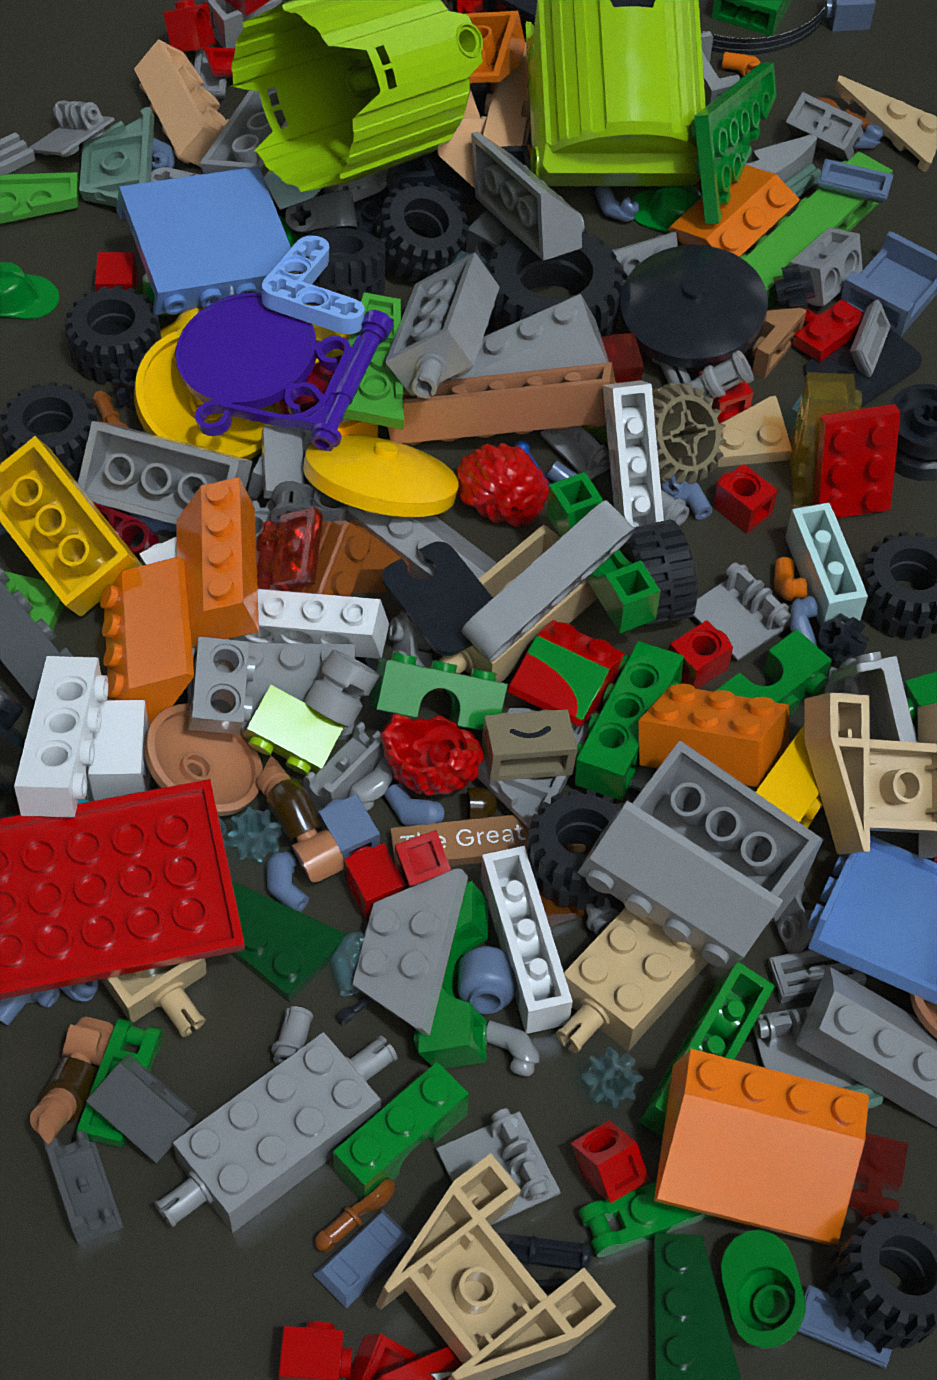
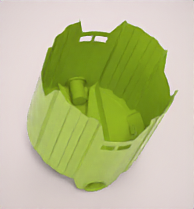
[231,0,483,192]
[526,0,706,187]

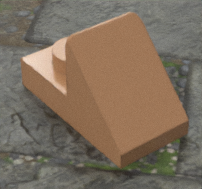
[751,307,806,379]

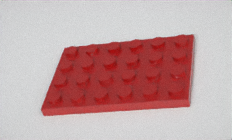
[0,779,245,1000]

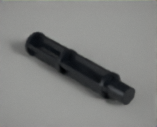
[496,1232,592,1270]

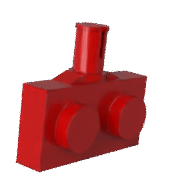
[793,299,865,362]

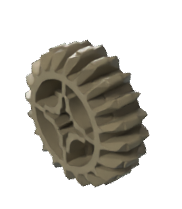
[652,383,727,487]

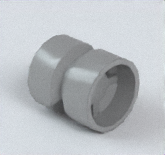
[304,649,380,727]

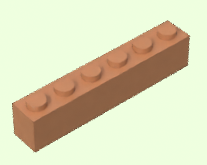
[388,362,616,445]

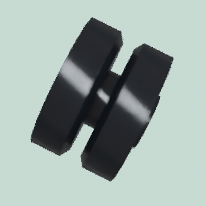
[890,384,937,481]

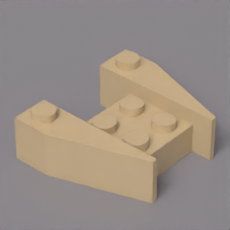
[805,692,937,858]
[376,1153,616,1380]

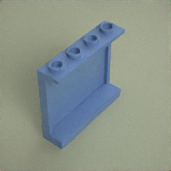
[116,166,299,315]
[807,835,937,1005]

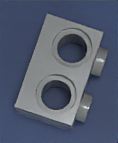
[790,227,863,307]
[188,636,256,735]

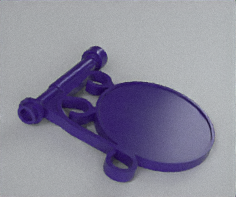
[176,293,394,451]

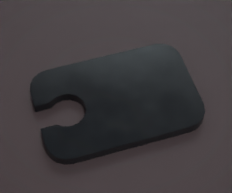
[805,328,922,411]
[382,542,493,656]

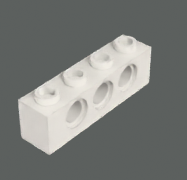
[603,381,664,527]
[228,589,389,659]
[14,656,109,817]
[481,846,573,1034]

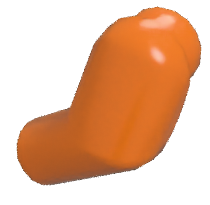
[722,52,761,77]
[774,557,808,601]

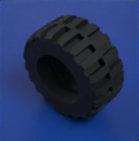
[486,230,624,343]

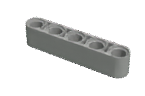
[461,500,635,662]

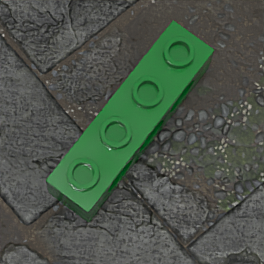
[574,641,684,801]
[638,962,775,1138]

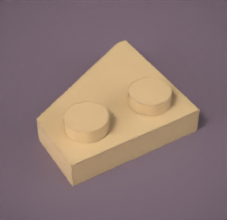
[715,396,792,467]

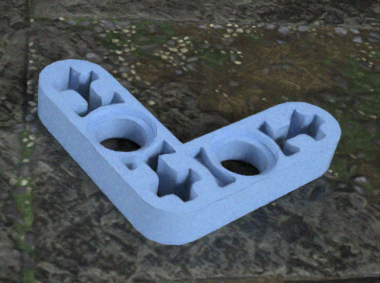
[262,236,365,334]

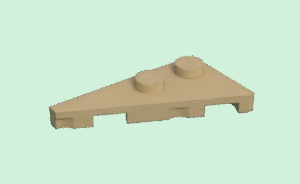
[834,75,937,172]

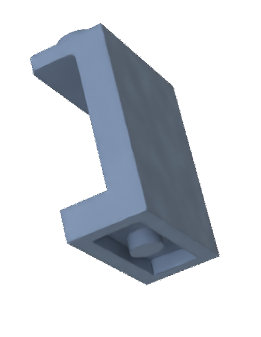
[840,231,937,337]

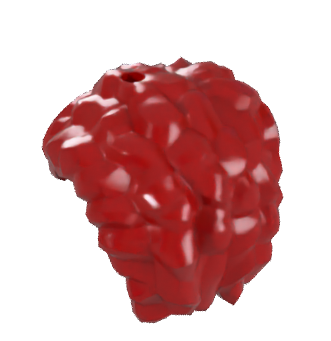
[456,443,549,527]
[381,713,484,796]

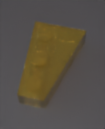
[790,372,862,507]

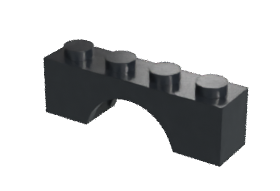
[386,145,531,204]

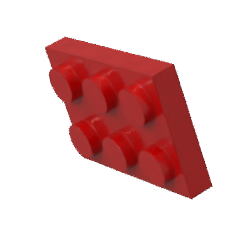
[813,404,901,519]

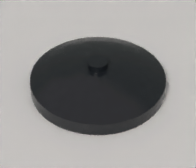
[620,245,768,368]

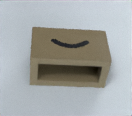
[481,709,577,782]

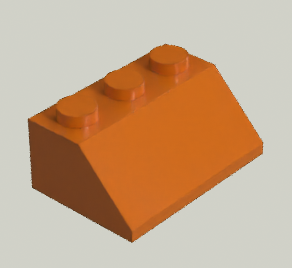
[668,165,800,257]

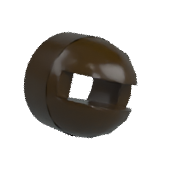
[466,787,497,820]

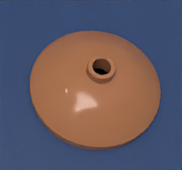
[144,704,263,816]

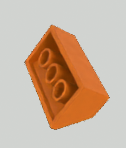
[177,477,259,647]
[100,557,195,725]

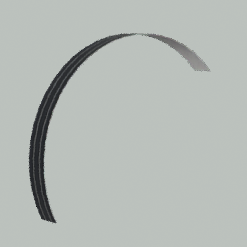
[701,7,825,55]

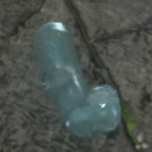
[331,931,365,996]

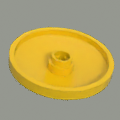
[134,329,276,460]
[303,435,459,517]

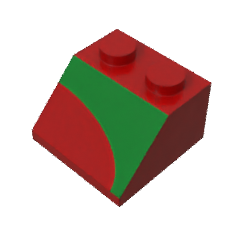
[508,620,625,727]

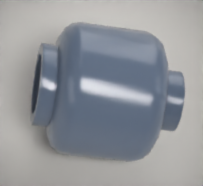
[457,946,516,1014]

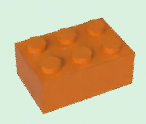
[638,684,789,788]

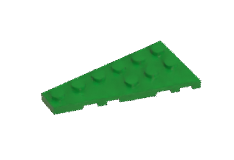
[691,62,777,224]

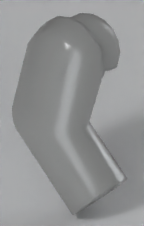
[349,757,394,811]
[487,1020,539,1076]

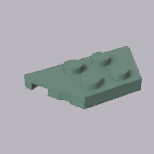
[79,107,155,207]

